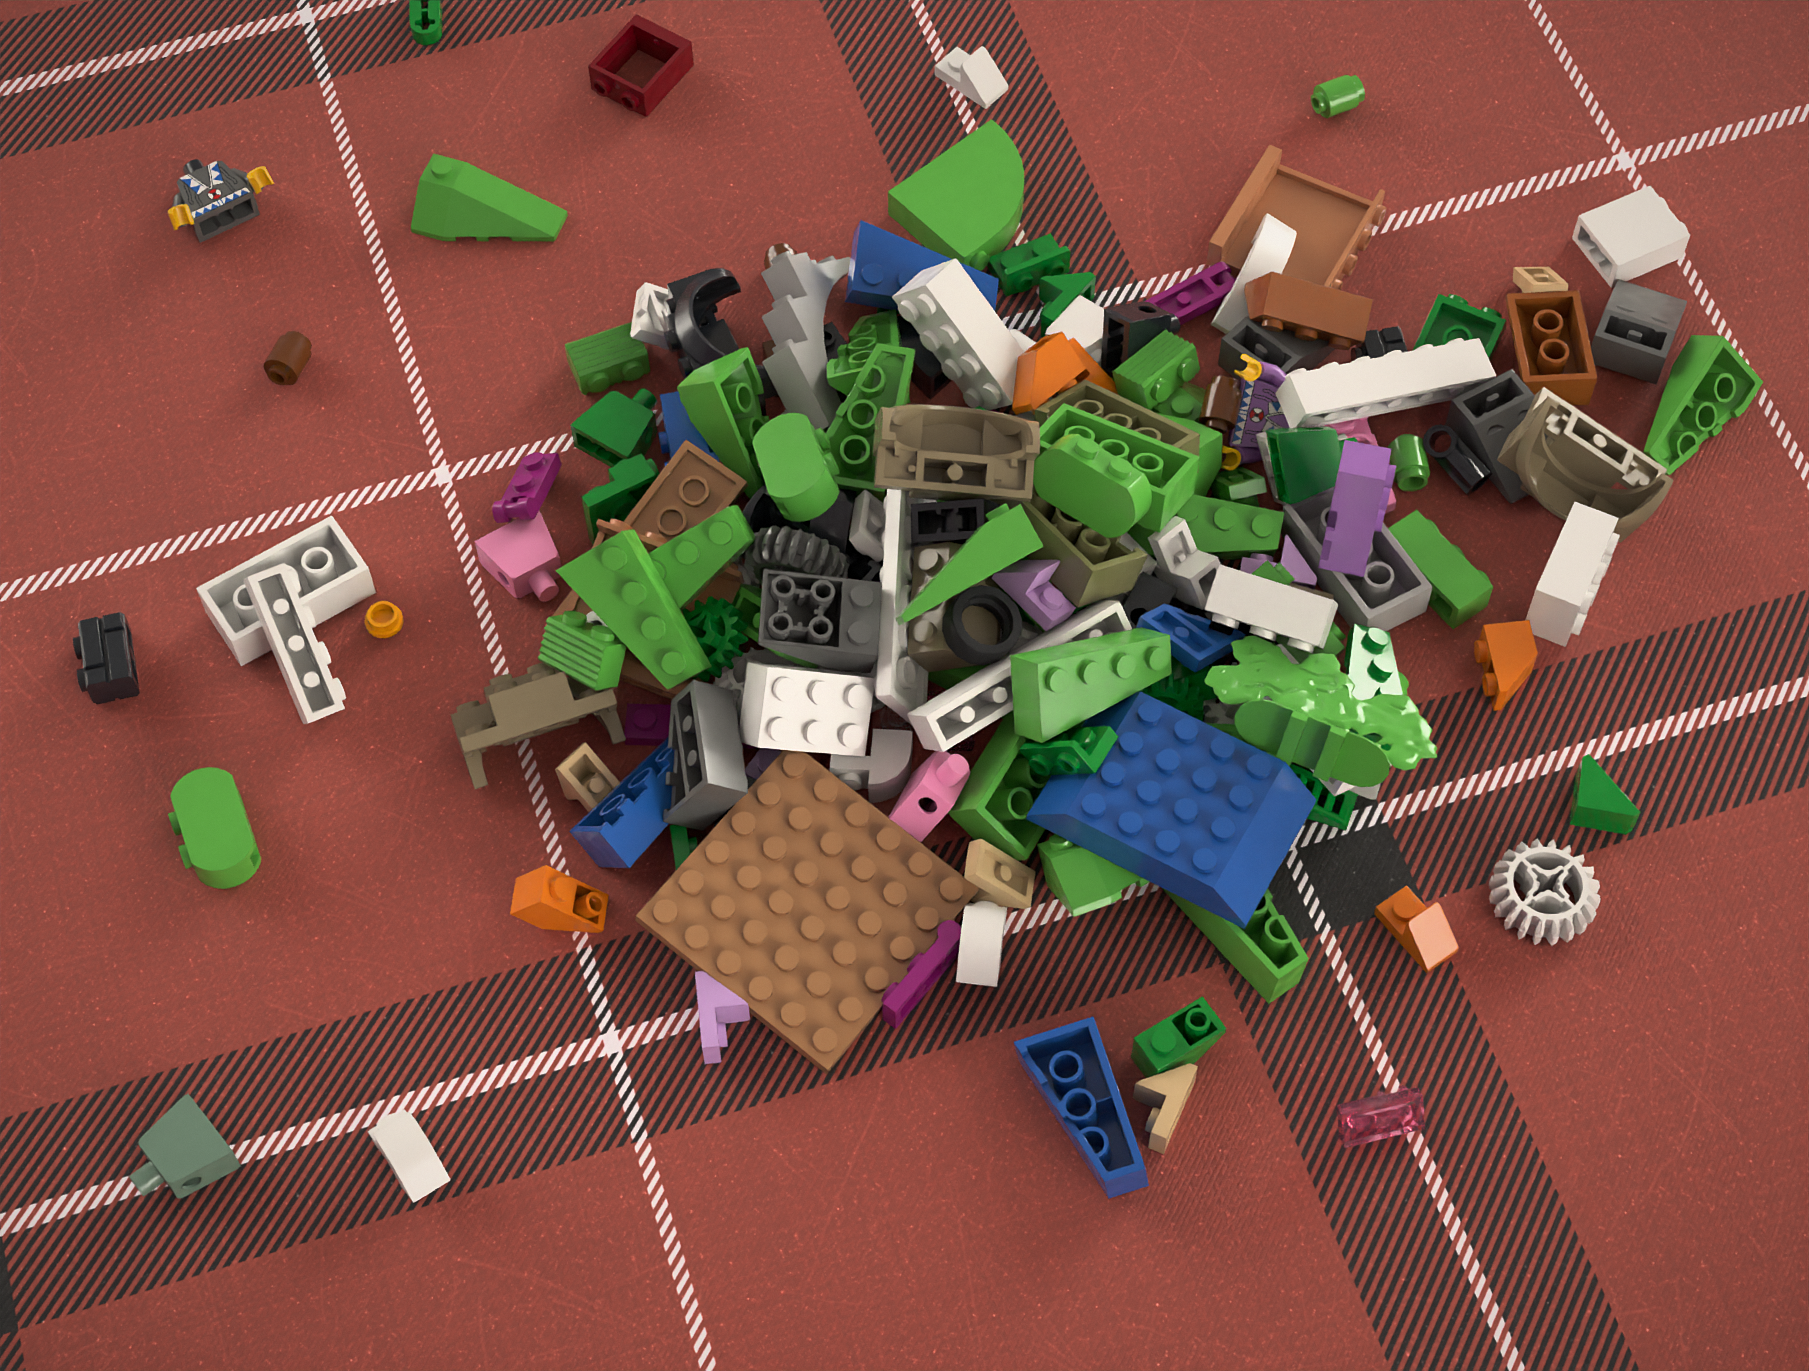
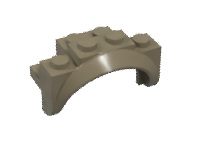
[1497,387,1674,543]
[873,404,1040,502]
[450,662,626,789]

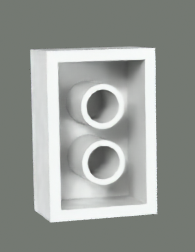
[1525,502,1620,647]
[1204,564,1338,653]
[739,662,874,757]

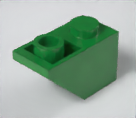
[1131,996,1227,1078]

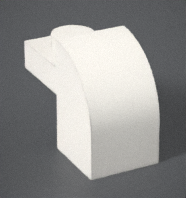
[1148,516,1220,610]
[830,729,913,803]
[956,901,1007,987]
[368,1109,450,1203]

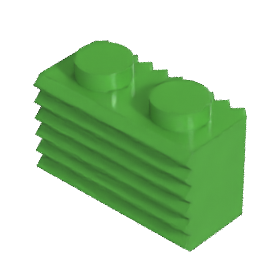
[564,322,650,395]
[1112,329,1200,411]
[538,611,627,691]

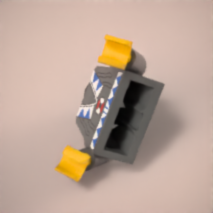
[168,159,274,243]

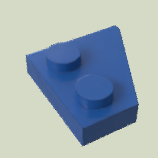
[1136,603,1245,672]

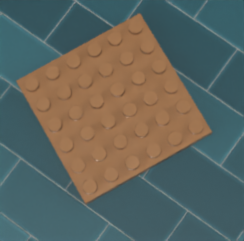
[635,750,979,1074]

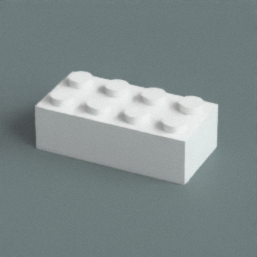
[892,258,1024,411]
[196,516,376,666]

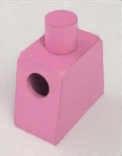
[475,511,561,602]
[888,751,971,843]

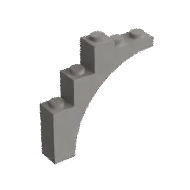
[761,251,850,433]

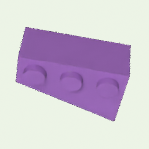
[1318,440,1396,577]

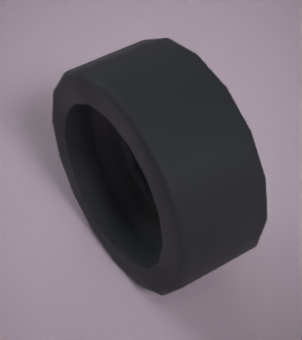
[942,585,1022,666]

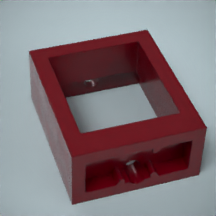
[588,14,694,117]

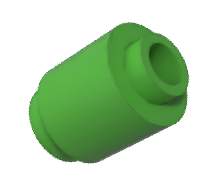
[1311,75,1365,118]
[1388,434,1430,491]

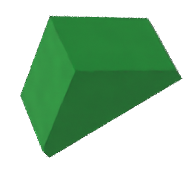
[1570,754,1641,835]

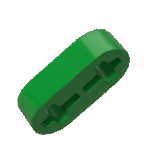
[409,0,442,45]

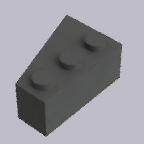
[663,680,748,831]

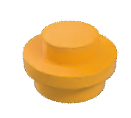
[364,601,404,638]

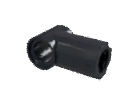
[1423,424,1492,496]

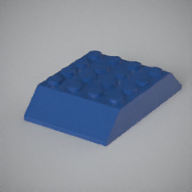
[1026,691,1316,929]

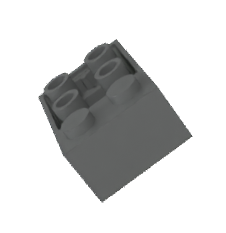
[1591,279,1687,385]
[1218,316,1335,381]
[1445,369,1548,504]
[758,569,882,673]

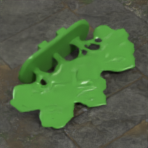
[1204,635,1437,787]

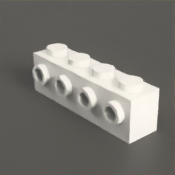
[243,562,346,724]

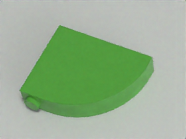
[888,119,1024,271]

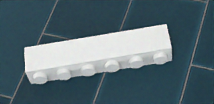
[1275,338,1496,428]
[907,600,1132,752]

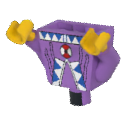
[1221,354,1290,470]

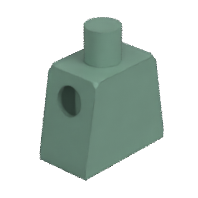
[128,1093,241,1199]

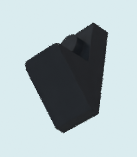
[809,489,856,555]

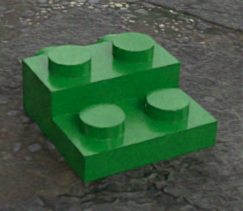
[1412,294,1506,361]
[581,453,660,544]

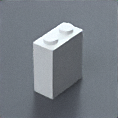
[1572,186,1690,288]

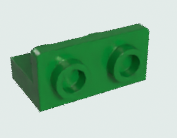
[987,234,1071,297]
[1020,726,1118,776]

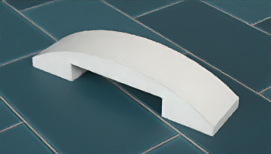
[1211,213,1296,334]

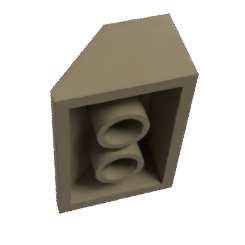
[907,542,1003,672]

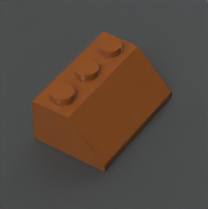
[1244,271,1373,350]
[1505,290,1597,405]

